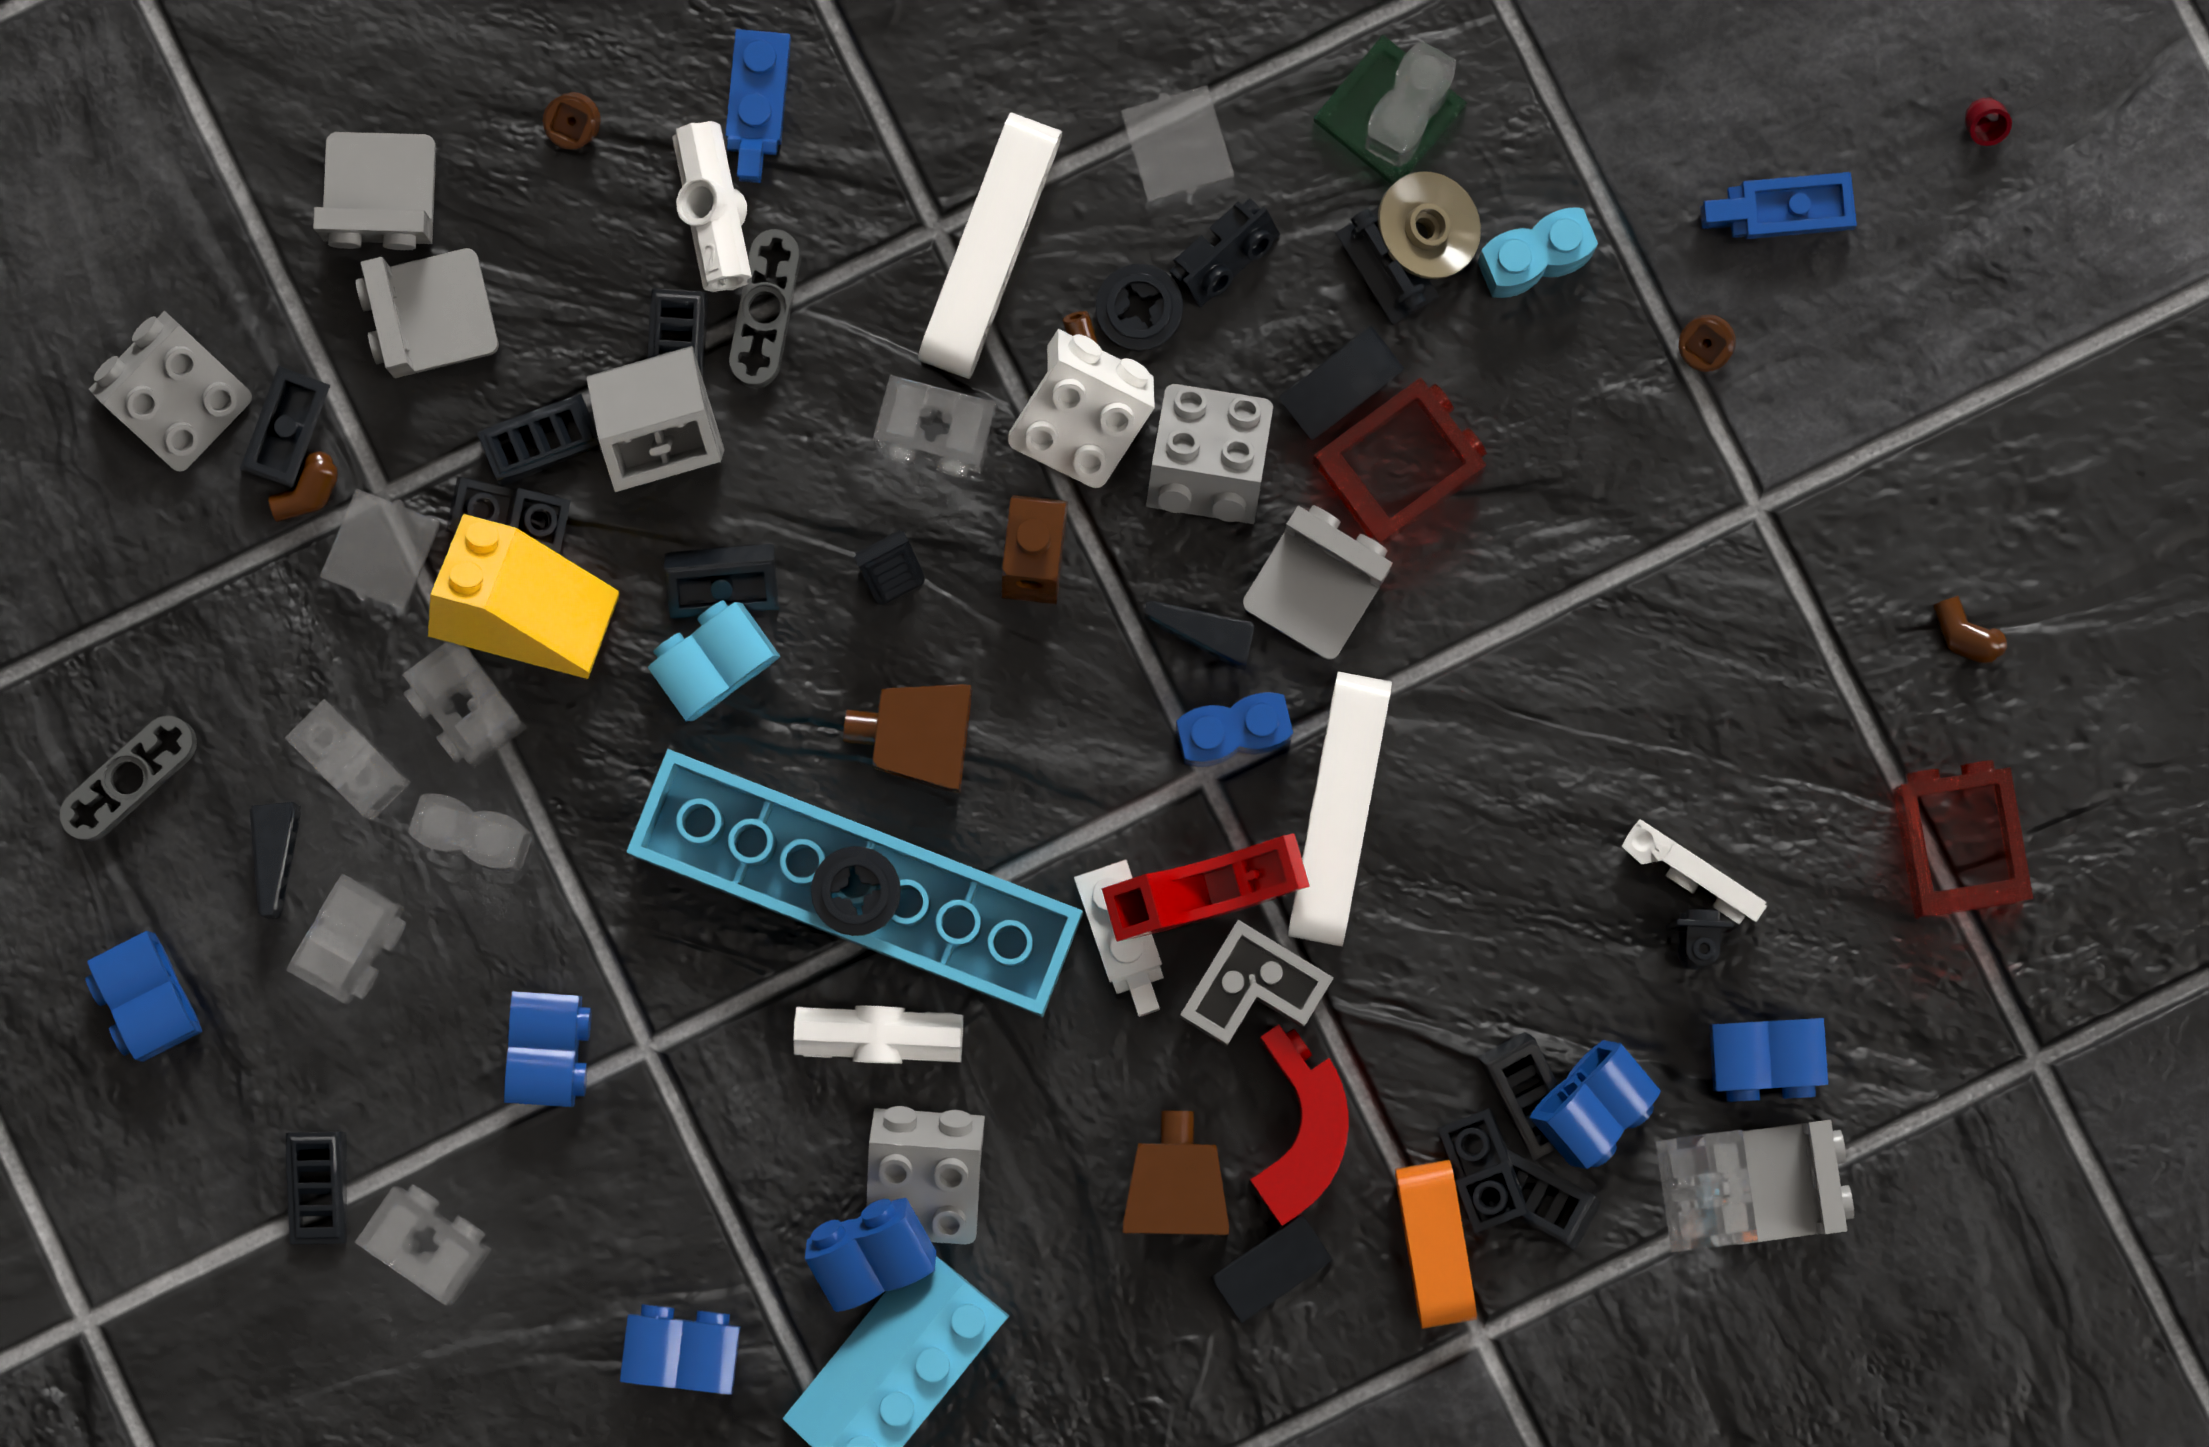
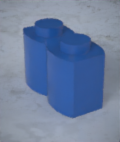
[1176,692,1293,767]
[85,931,203,1062]
[504,991,591,1107]
[1709,1018,1828,1102]
[1529,1040,1661,1169]
[805,1198,936,1312]
[620,1304,741,1394]

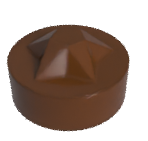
[543,92,601,149]
[1679,314,1736,372]

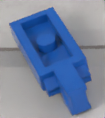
[725,29,791,183]
[1700,172,1857,239]

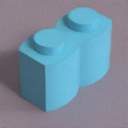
[1477,208,1598,298]
[648,600,781,721]

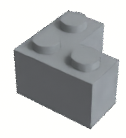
[1179,920,1333,1046]

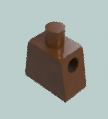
[1002,495,1068,605]
[843,684,973,794]
[1123,1111,1229,1235]

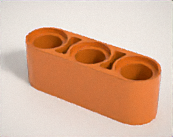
[1395,1160,1477,1329]

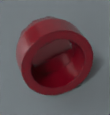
[1965,97,2012,146]

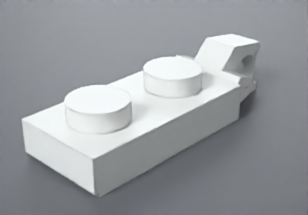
[1622,819,1767,925]
[1074,860,1164,1017]

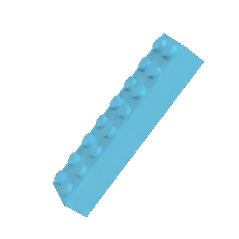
[627,749,1083,1017]

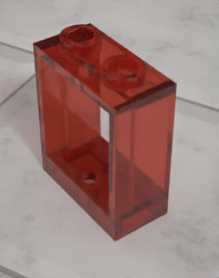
[1312,377,1487,546]
[1893,760,2033,919]

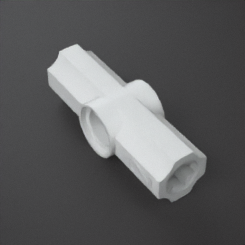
[672,121,752,292]
[794,1006,963,1064]

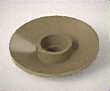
[1378,172,1481,279]

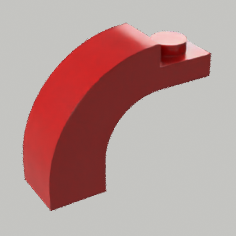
[1101,833,1310,942]
[1249,1024,1349,1226]

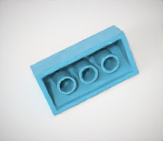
[782,1256,1009,1447]

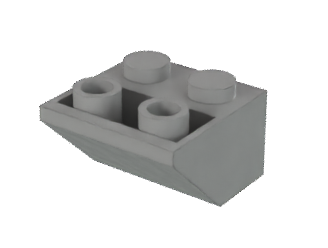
[587,346,725,492]

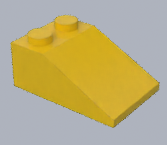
[428,514,619,679]

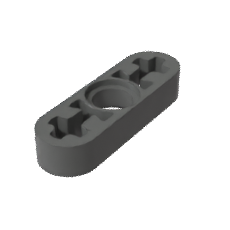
[729,229,801,388]
[60,716,197,841]

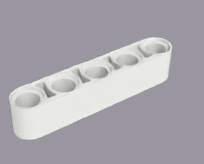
[918,113,1063,379]
[1288,671,1392,946]

